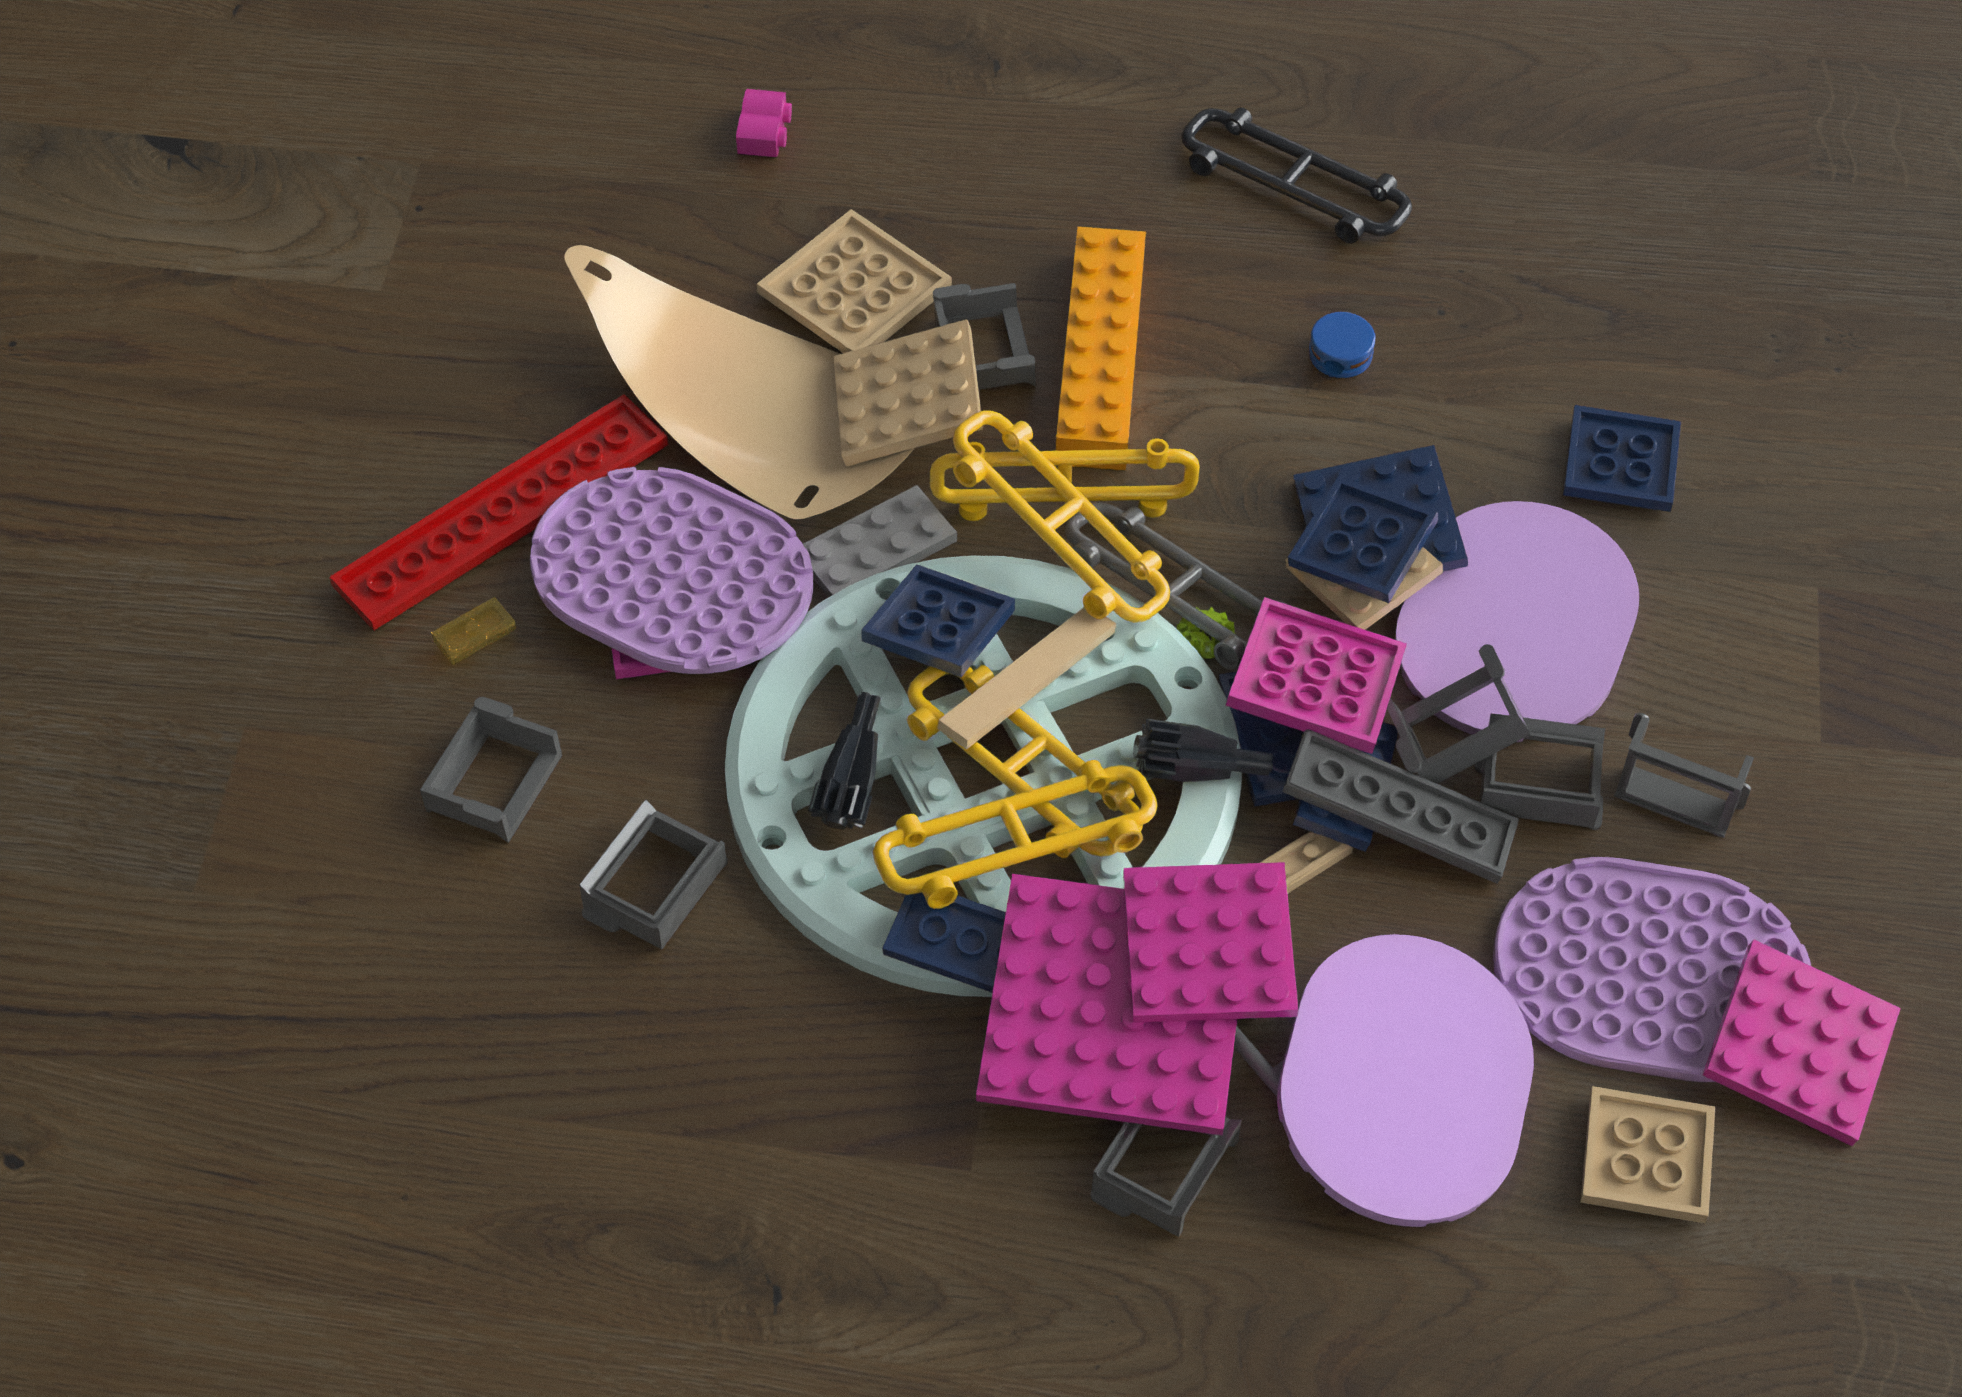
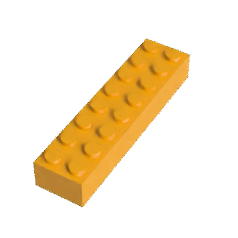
[1056,227,1146,470]

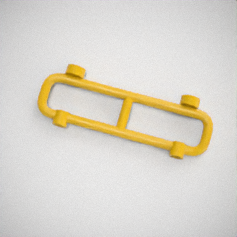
[953,410,1170,623]
[930,438,1200,521]
[907,665,1143,858]
[873,760,1157,909]

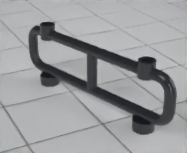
[1182,107,1412,244]

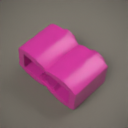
[736,89,792,157]

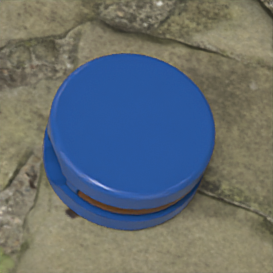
[1309,312,1376,378]

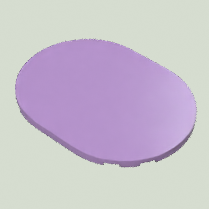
[530,467,813,674]
[1395,501,1639,742]
[1493,857,1811,1082]
[1277,934,1534,1227]

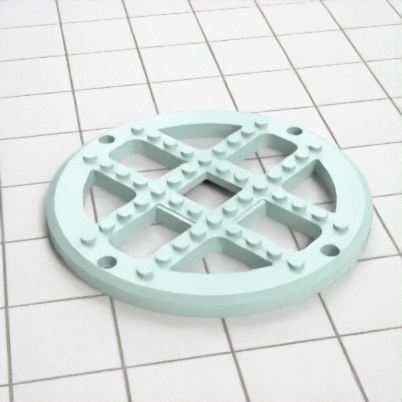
[725,555,1242,997]

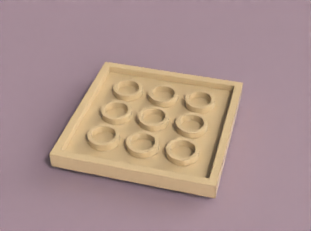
[757,209,952,353]
[834,319,983,467]

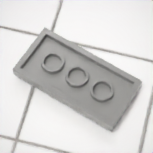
[803,485,957,597]

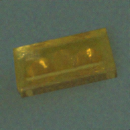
[431,597,516,665]

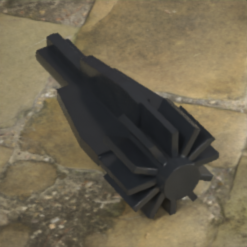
[808,692,881,830]
[1133,719,1273,782]

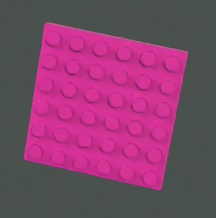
[976,874,1237,1136]

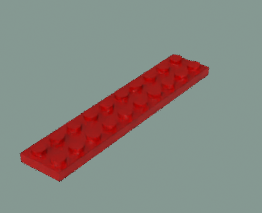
[330,394,668,631]

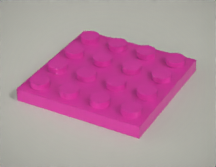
[1225,597,1407,754]
[1123,862,1298,1022]
[1702,939,1901,1146]

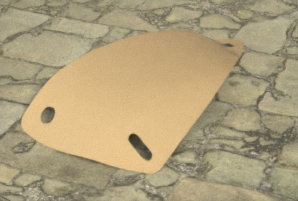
[564,245,914,519]

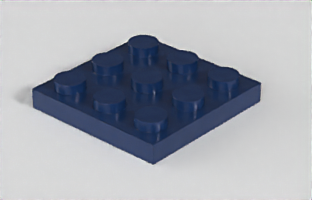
[1563,405,1681,512]
[1288,476,1438,603]
[861,564,1015,678]

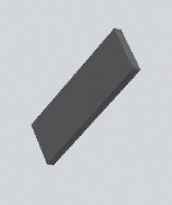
[1282,729,1519,884]

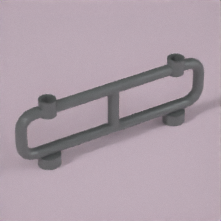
[1065,502,1286,669]

